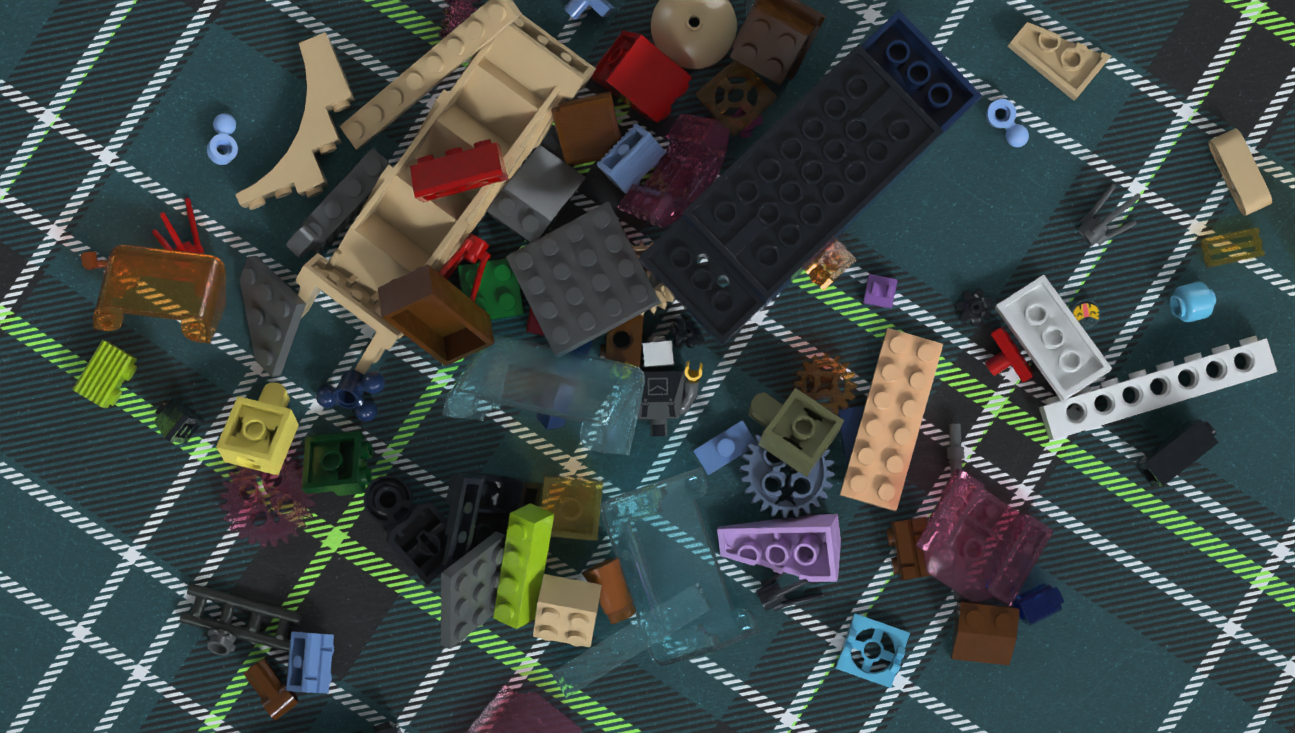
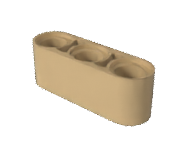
[1208,128,1272,216]

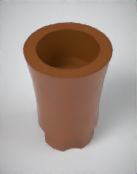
[582,557,636,624]

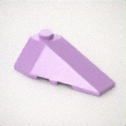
[717,514,841,582]

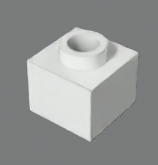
[643,336,674,368]

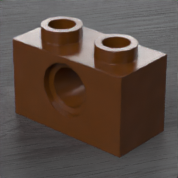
[600,314,644,371]

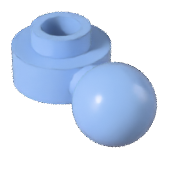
[986,99,1029,147]
[207,113,238,165]

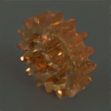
[793,353,857,415]

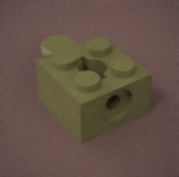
[749,388,844,477]

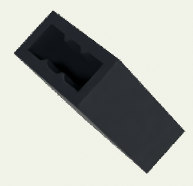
[1134,419,1219,487]

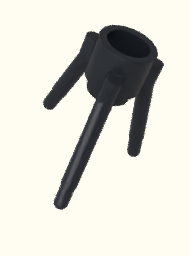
[756,572,824,611]

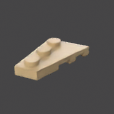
[1007,22,1111,101]

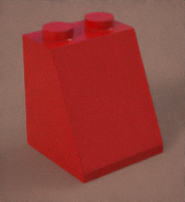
[591,30,692,123]

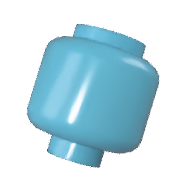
[1170,282,1216,322]

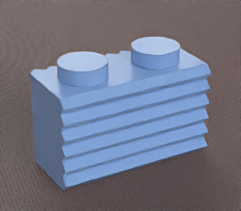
[597,124,666,194]

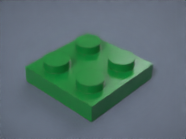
[458,258,524,320]

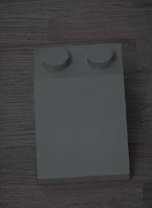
[487,145,586,244]

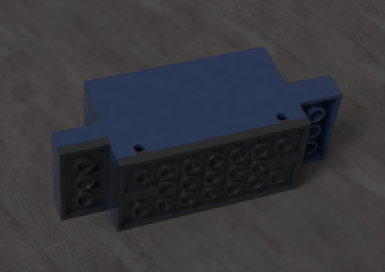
[639,10,982,347]

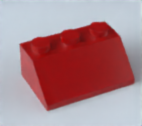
[410,139,509,203]

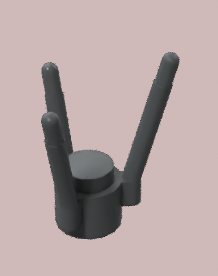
[1077,184,1141,246]

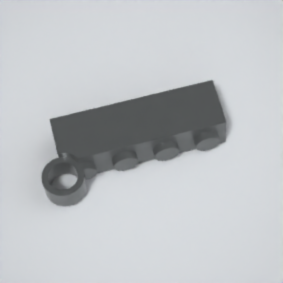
[286,148,394,258]

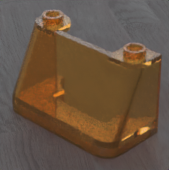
[93,245,226,344]

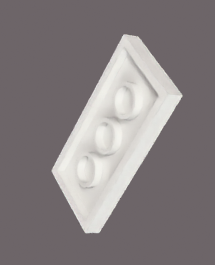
[995,275,1112,402]

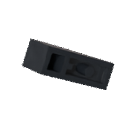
[154,399,204,444]

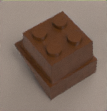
[730,0,826,85]

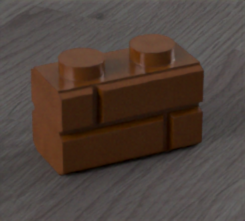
[886,517,936,580]

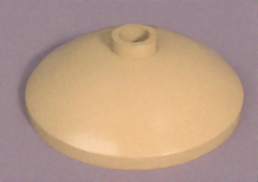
[651,0,737,70]

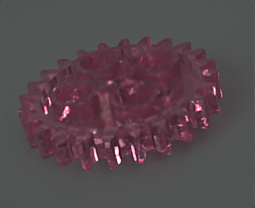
[220,457,316,548]

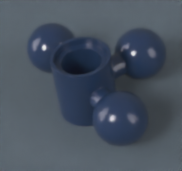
[316,370,385,422]

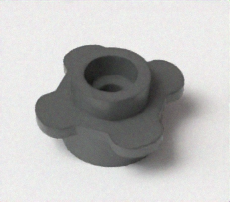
[207,629,236,655]

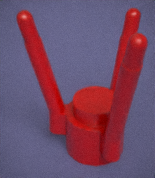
[152,197,205,271]
[438,234,491,302]

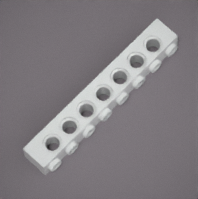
[1039,336,1277,440]

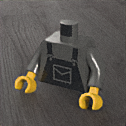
[612,361,703,437]

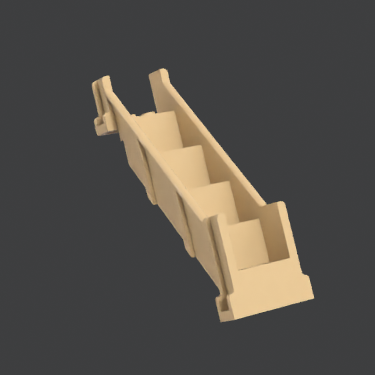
[296,15,596,374]

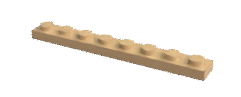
[340,0,522,150]

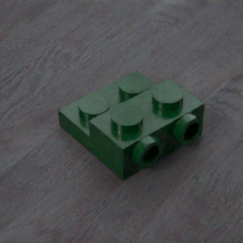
[302,431,373,496]

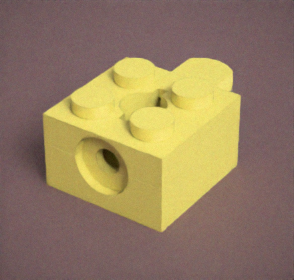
[216,382,299,475]

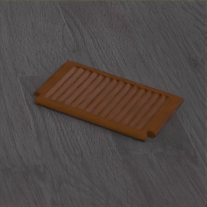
[551,92,621,165]

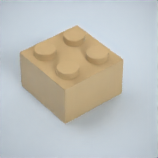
[533,574,602,647]

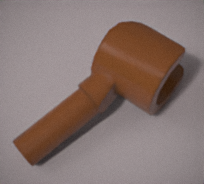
[81,252,123,270]

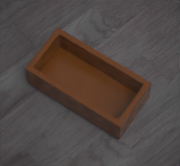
[378,264,495,366]

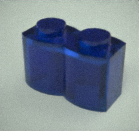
[1012,583,1064,626]

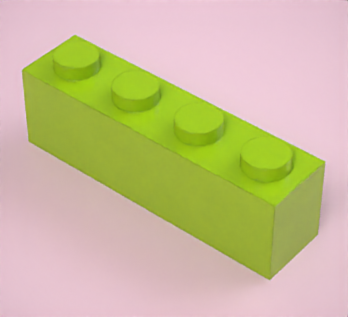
[493,503,554,629]

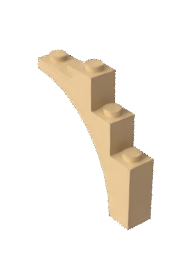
[235,32,355,210]

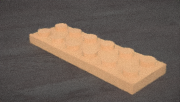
[839,328,943,511]

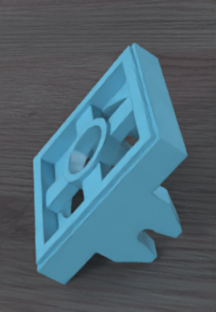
[835,613,910,688]

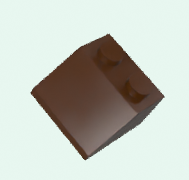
[951,601,1020,666]

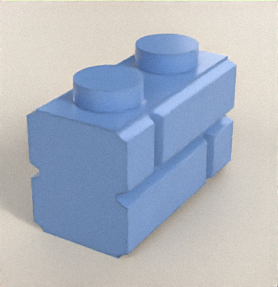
[286,632,334,693]

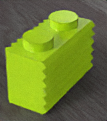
[72,340,137,408]

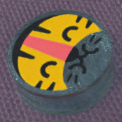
[1071,300,1101,329]

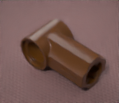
[243,658,300,720]

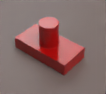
[985,326,1035,382]

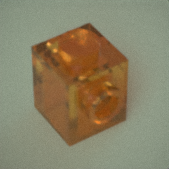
[805,239,857,291]

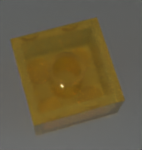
[540,474,603,541]

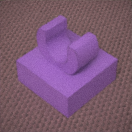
[863,274,898,309]

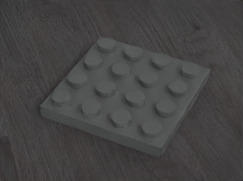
[506,201,661,358]

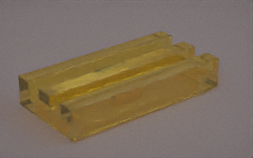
[1200,227,1265,268]

